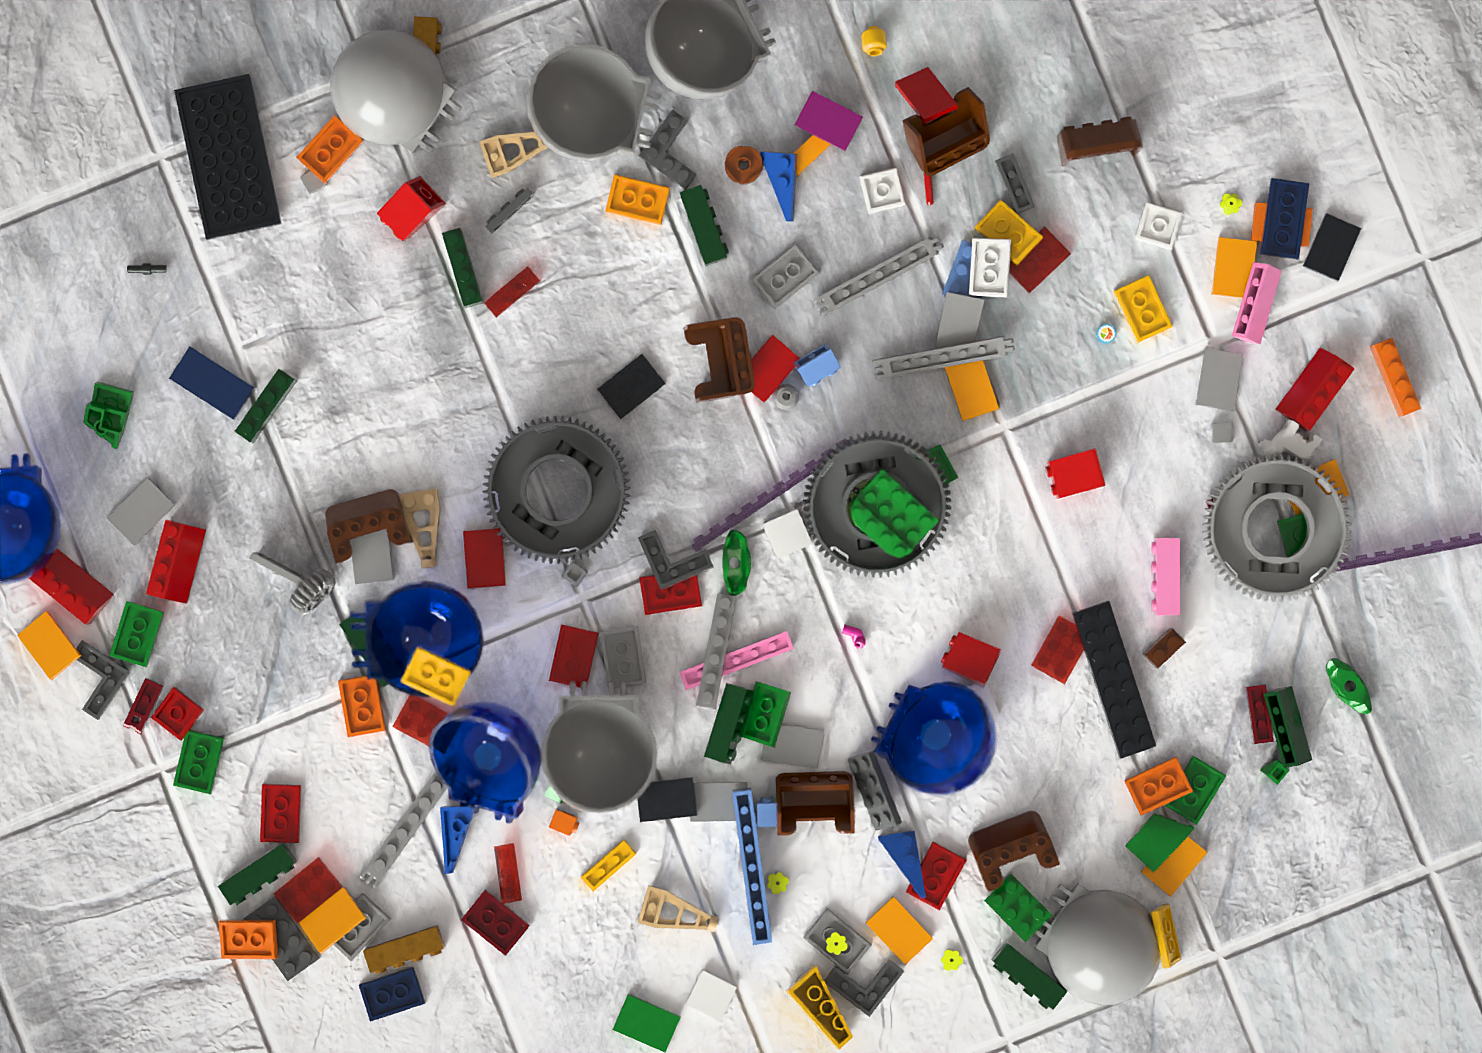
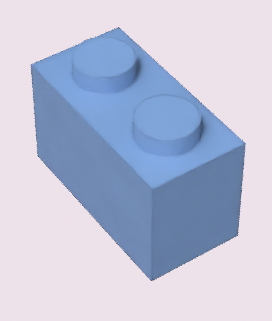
[793,343,841,387]
[757,797,777,827]

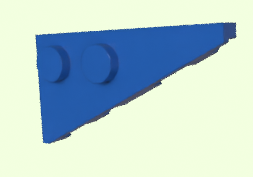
[760,151,797,222]
[440,806,475,874]
[878,831,926,898]

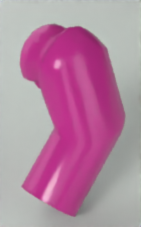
[842,624,866,649]

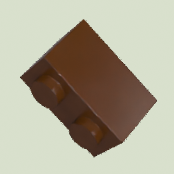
[1142,628,1186,669]

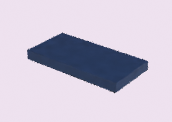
[1260,178,1309,260]
[169,346,255,420]

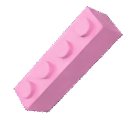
[1232,262,1282,344]
[1151,538,1180,615]

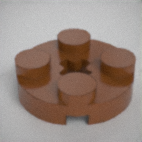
[725,146,763,185]

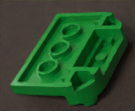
[850,468,939,558]

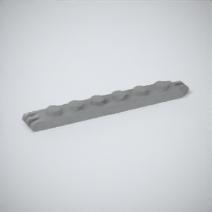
[812,237,944,317]
[872,336,1015,379]
[359,765,454,889]

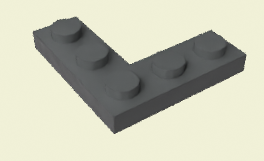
[639,109,696,190]
[638,530,714,590]
[76,640,131,720]
[824,959,904,1017]

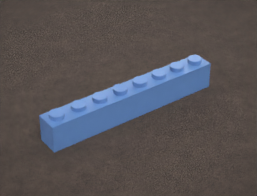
[732,787,772,945]

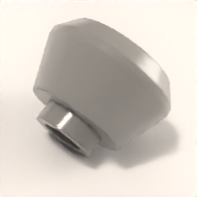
[773,384,799,410]

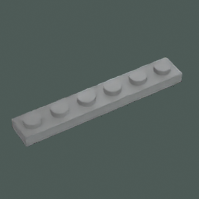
[696,593,737,710]

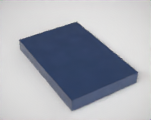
[358,967,426,1022]

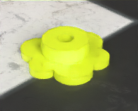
[1220,193,1242,215]
[767,872,789,894]
[826,932,847,955]
[941,949,963,971]

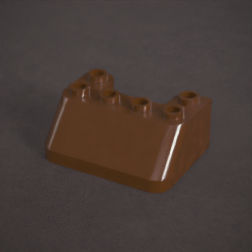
[902,87,990,176]
[1057,117,1143,166]
[683,317,755,403]
[325,489,413,564]
[776,771,855,836]
[968,811,1060,892]

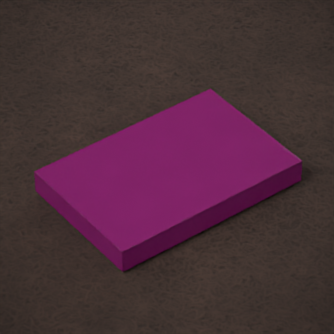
[794,91,863,151]

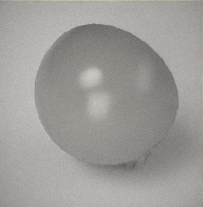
[645,0,776,100]
[330,29,462,153]
[527,44,661,161]
[540,681,657,813]
[1034,883,1161,1006]

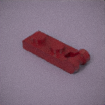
[123,678,164,735]

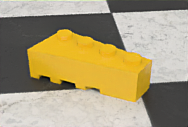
[786,965,853,1050]

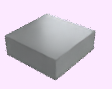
[300,171,326,195]
[1212,423,1233,443]
[562,562,588,587]

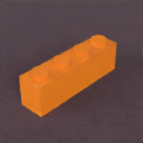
[1370,338,1421,417]

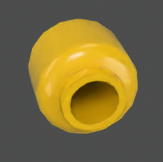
[861,26,887,56]

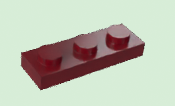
[1246,684,1274,744]

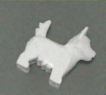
[1258,419,1323,463]

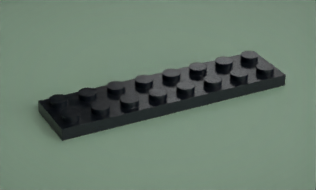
[1072,601,1156,759]

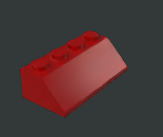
[1275,347,1355,432]
[146,520,206,604]
[26,546,114,625]

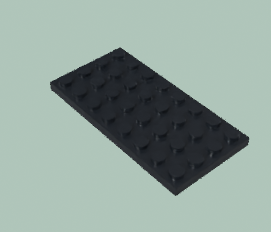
[174,74,282,240]

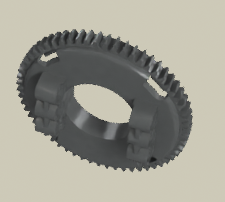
[482,416,631,564]
[803,431,951,578]

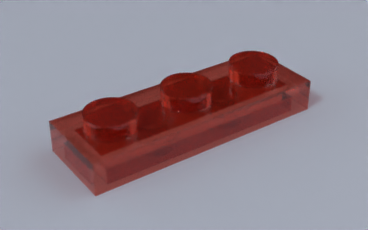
[484,266,541,318]
[494,843,522,904]

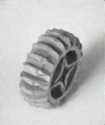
[289,568,335,616]

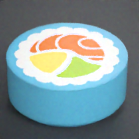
[1096,324,1116,344]

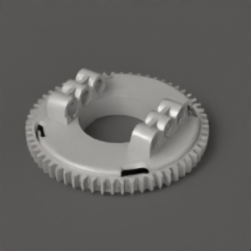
[1202,454,1352,602]

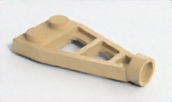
[479,132,548,179]
[399,489,440,569]
[638,885,719,932]

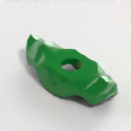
[722,530,751,596]
[1326,658,1372,714]

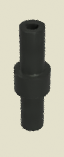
[127,263,167,275]

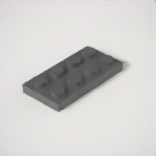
[848,751,902,830]
[243,896,320,981]

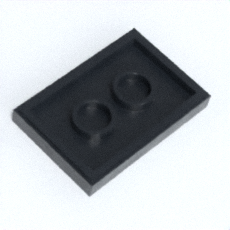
[1303,213,1361,282]
[597,354,666,419]
[637,777,698,822]

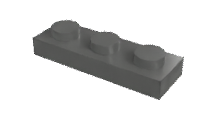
[995,154,1035,214]
[485,188,534,234]

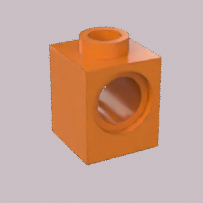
[549,808,580,836]

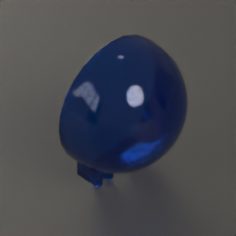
[0,453,61,585]
[350,581,484,697]
[871,681,997,796]
[429,702,541,824]

